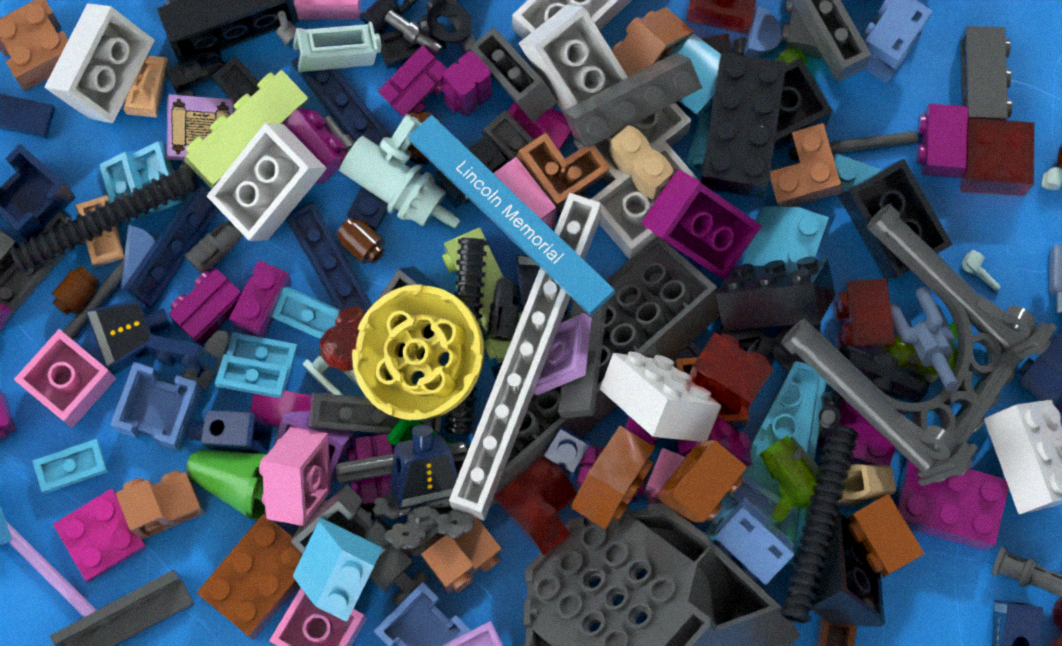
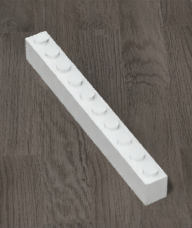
[449,193,602,520]

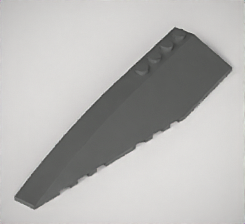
[403,236,720,557]

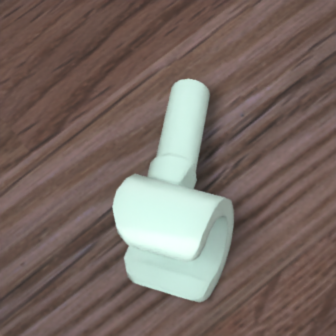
[1041,167,1062,190]
[962,250,1001,292]

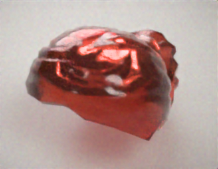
[319,307,366,372]

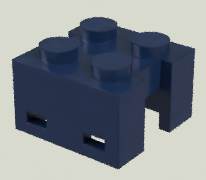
[0,144,76,242]

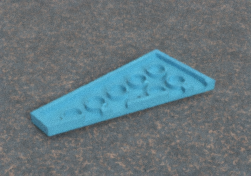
[705,361,826,566]

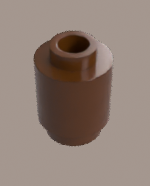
[336,217,385,264]
[51,266,100,316]

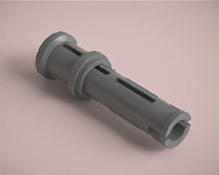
[992,547,1062,597]

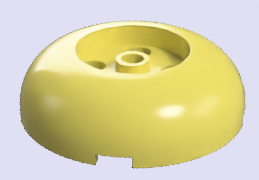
[352,285,484,420]

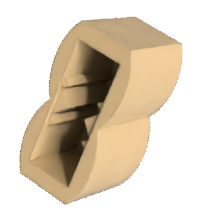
[609,125,673,199]
[814,465,896,506]

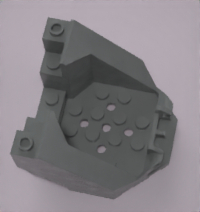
[522,502,800,646]

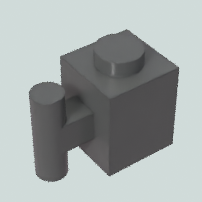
[369,543,430,606]

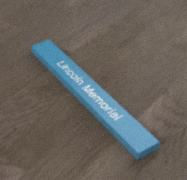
[408,115,615,316]

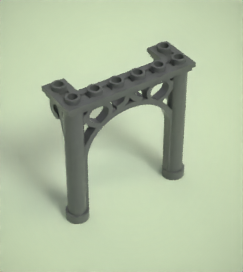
[781,204,1057,486]

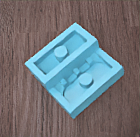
[667,34,721,117]
[99,141,183,224]
[215,332,298,398]

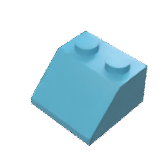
[743,206,829,267]
[293,518,383,622]

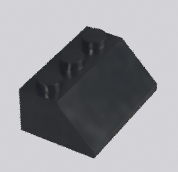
[811,510,885,627]

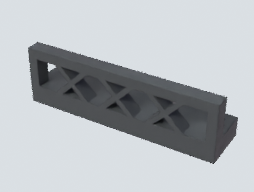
[50,570,195,646]

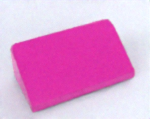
[250,390,311,427]

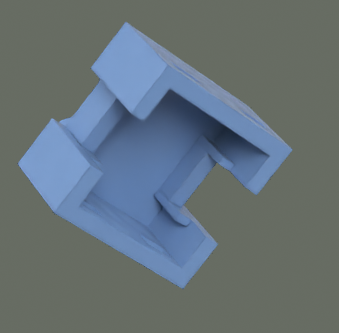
[861,0,933,84]
[110,362,203,452]
[714,497,795,585]
[374,582,471,646]

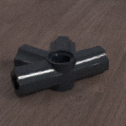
[717,322,821,381]
[838,345,929,403]

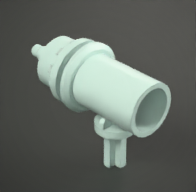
[339,114,460,228]

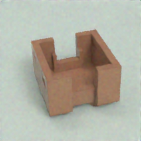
[0,0,68,91]

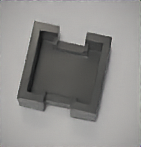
[290,484,392,554]

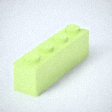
[185,69,308,190]
[441,227,521,364]

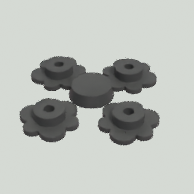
[373,492,474,549]

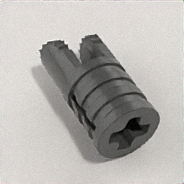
[184,221,243,274]
[181,330,230,391]

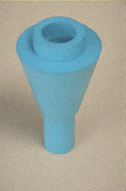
[686,112,709,171]

